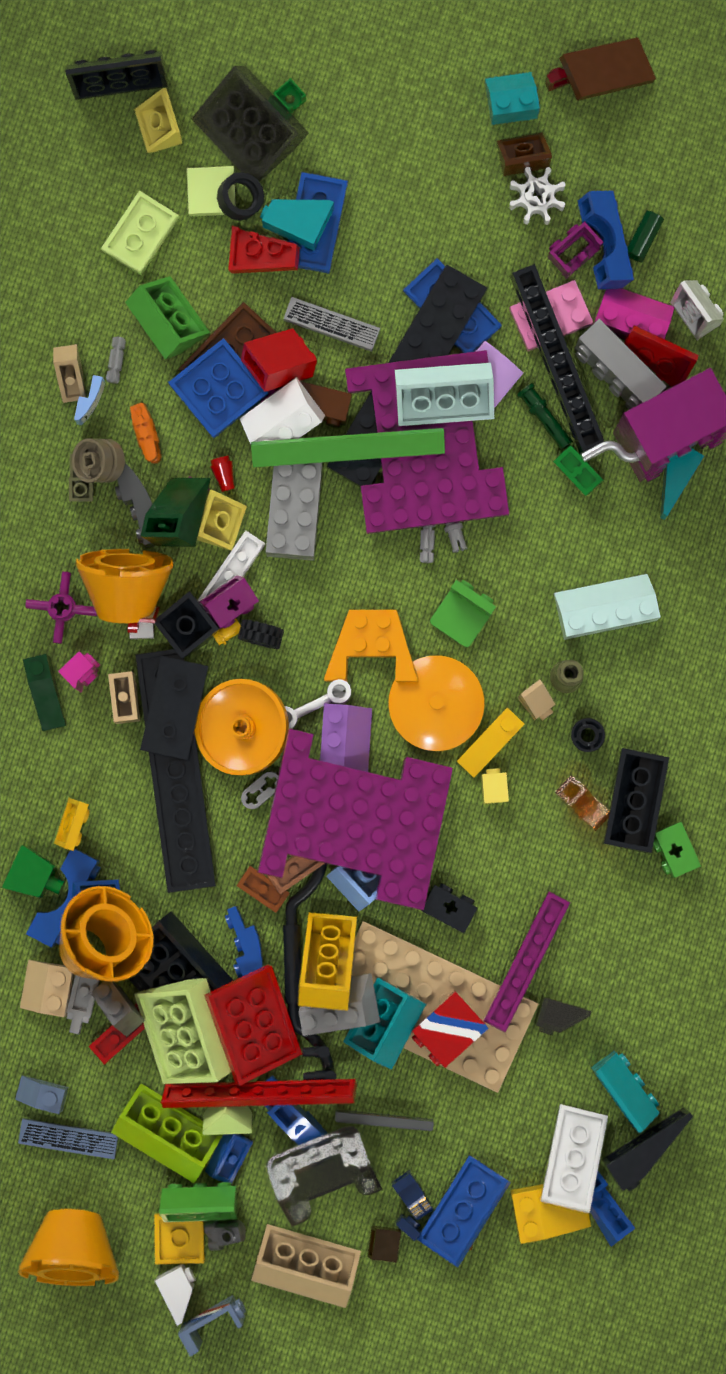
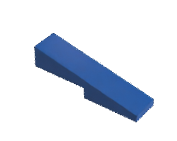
[590,1171,635,1247]

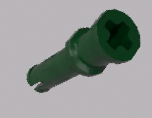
[516,383,573,450]

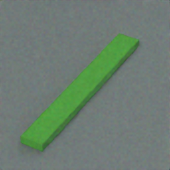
[251,428,445,467]

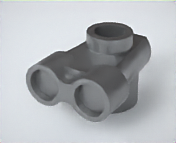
[204,1220,246,1251]

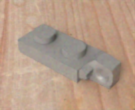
[67,975,100,1034]

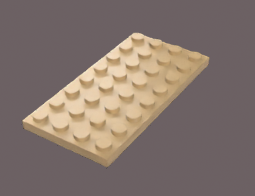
[351,921,538,1093]

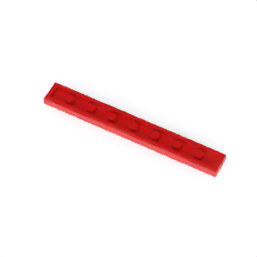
[161,1079,357,1108]

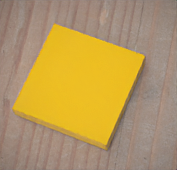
[154,1213,205,1265]

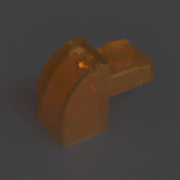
[555,775,610,831]

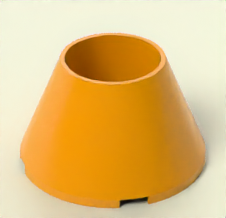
[76,549,173,623]
[59,886,153,982]
[18,1209,119,1286]

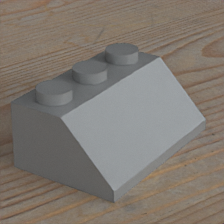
[299,973,380,1036]

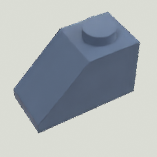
[15,1075,69,1114]

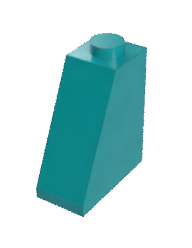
[260,199,334,251]

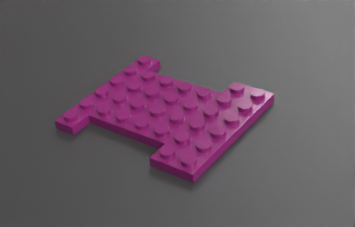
[345,350,509,534]
[257,729,453,910]

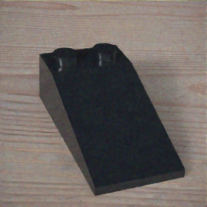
[602,1107,693,1191]

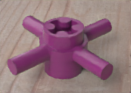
[25,572,97,644]

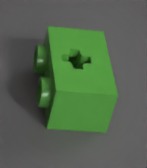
[653,822,701,878]

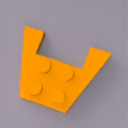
[324,610,418,682]

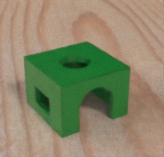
[273,78,307,115]

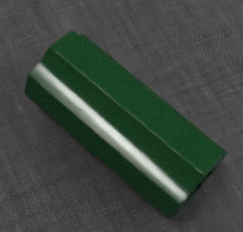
[628,210,664,263]

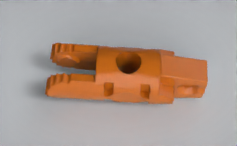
[130,403,162,464]

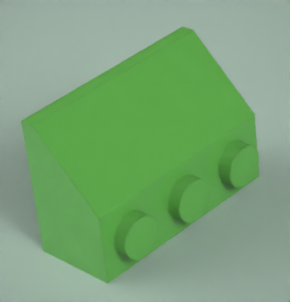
[125,276,210,359]
[159,1182,238,1222]

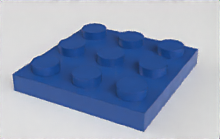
[168,338,269,439]

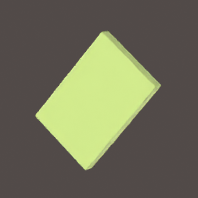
[101,191,179,275]

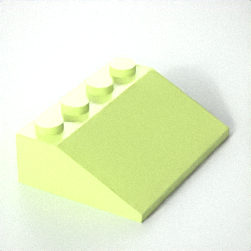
[134,978,231,1084]

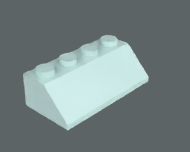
[395,363,494,426]
[554,574,661,640]

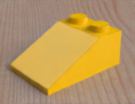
[510,1184,591,1244]

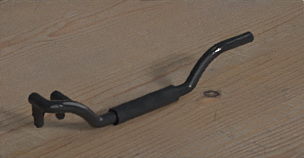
[283,863,337,1080]

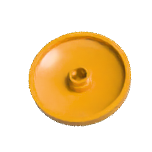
[388,656,484,752]
[195,679,289,776]

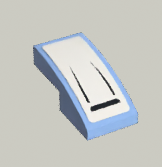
[74,375,105,425]

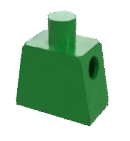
[2,845,65,898]

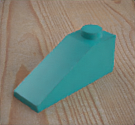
[660,447,704,520]

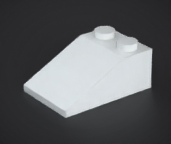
[670,280,724,340]

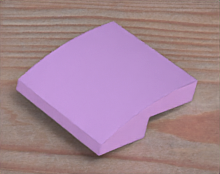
[476,341,523,408]

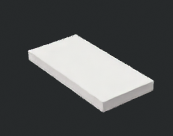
[540,1104,608,1213]

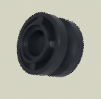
[571,718,606,752]

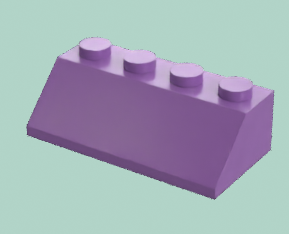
[320,703,372,772]

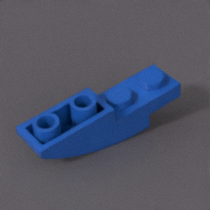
[225,906,264,978]
[265,1076,340,1164]

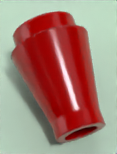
[210,455,235,492]

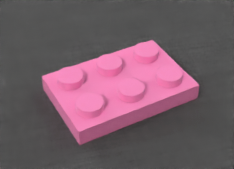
[509,280,594,351]

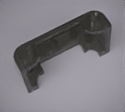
[267,1126,383,1227]

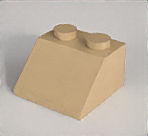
[20,960,75,1017]

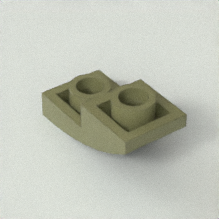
[69,454,94,502]

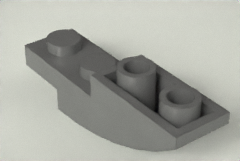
[115,463,155,549]

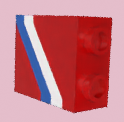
[411,990,489,1068]

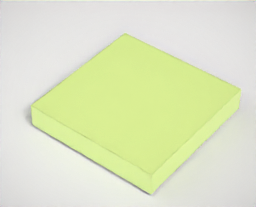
[187,166,236,216]

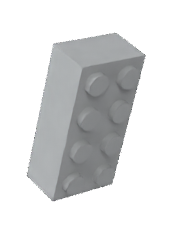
[574,319,667,410]
[266,462,323,561]

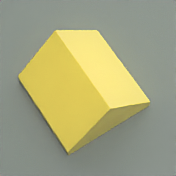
[134,88,183,153]
[197,490,247,551]

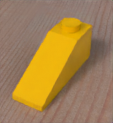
[456,708,524,778]

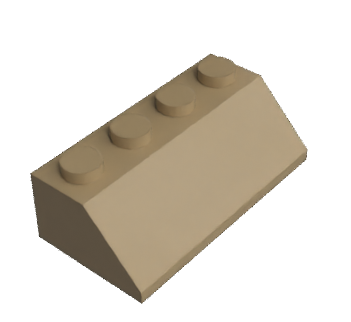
[251,1224,361,1308]

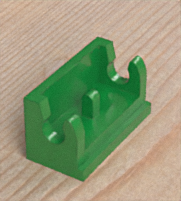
[553,445,605,496]

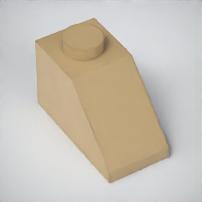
[53,344,86,403]
[518,680,556,721]

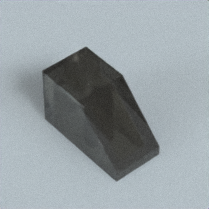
[535,996,591,1035]

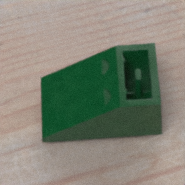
[140,478,211,547]

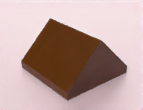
[497,133,552,177]

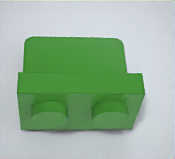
[430,580,496,648]

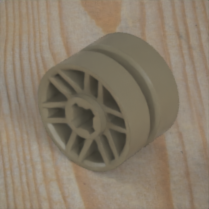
[72,438,125,483]

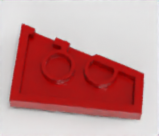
[228,226,300,274]
[624,325,699,388]

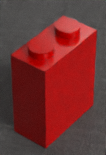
[241,328,317,392]

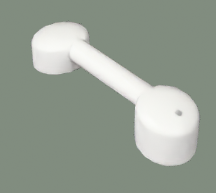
[285,679,351,729]

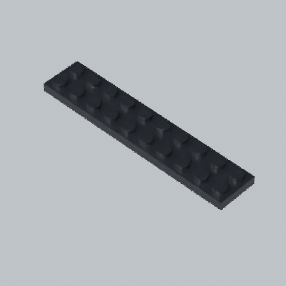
[327,265,487,487]
[136,649,216,893]

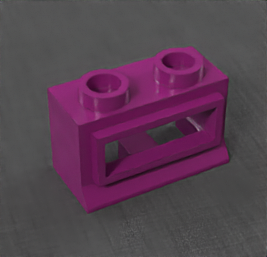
[548,222,604,279]

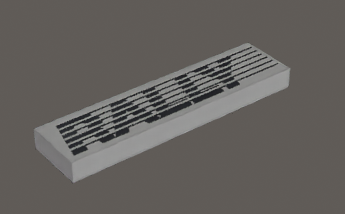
[283,297,380,352]

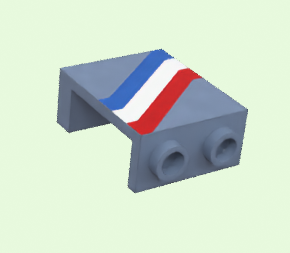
[178,1295,246,1356]

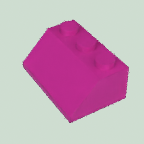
[594,289,675,340]

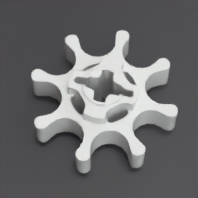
[509,167,565,225]

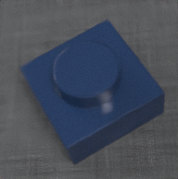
[396,1214,421,1241]

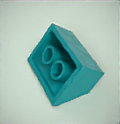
[343,977,426,1070]
[591,1051,660,1133]

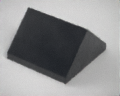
[154,591,219,659]

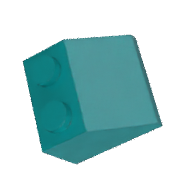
[485,72,540,125]

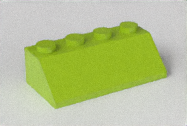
[111,1083,224,1183]

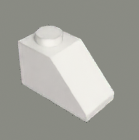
[155,1264,196,1326]

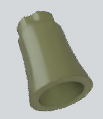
[550,660,584,693]

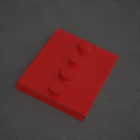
[204,965,302,1086]

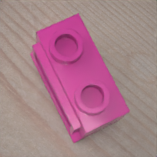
[58,651,100,693]

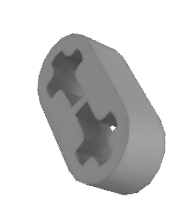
[241,772,278,809]

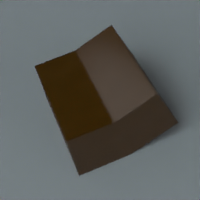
[367,1226,401,1263]

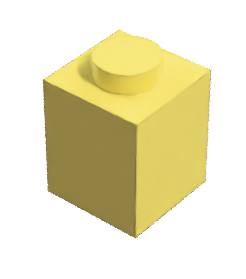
[481,768,509,804]

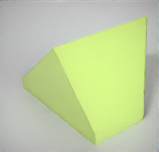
[203,1079,252,1135]

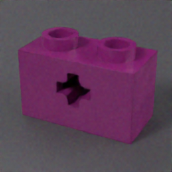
[199,575,259,629]

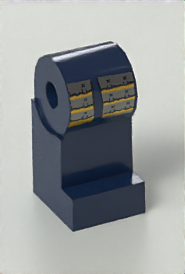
[391,1170,434,1221]

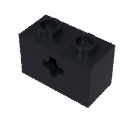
[421,883,478,934]

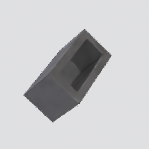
[90,981,145,1037]

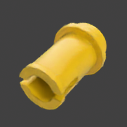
[213,618,241,646]

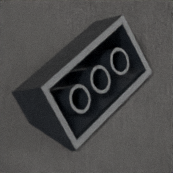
[603,748,669,853]

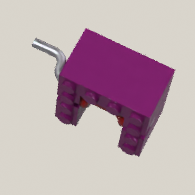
[580,367,726,482]

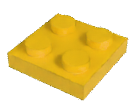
[54,798,90,851]

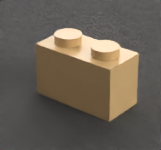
[108,671,141,724]

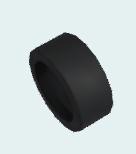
[217,172,264,221]

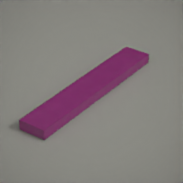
[483,892,570,1033]

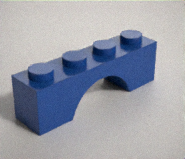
[578,191,634,290]
[26,848,101,948]

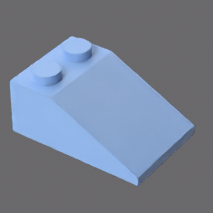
[326,866,380,911]

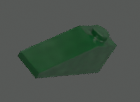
[23,654,66,732]

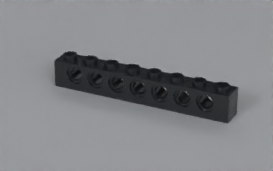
[510,264,605,453]

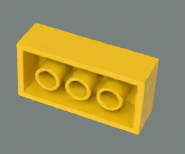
[298,912,357,1011]

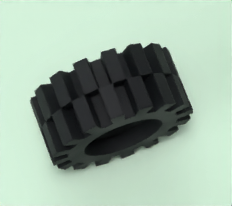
[238,619,284,649]

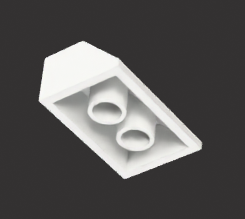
[240,377,325,444]

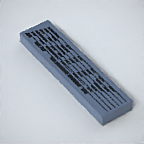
[18,1118,119,1159]

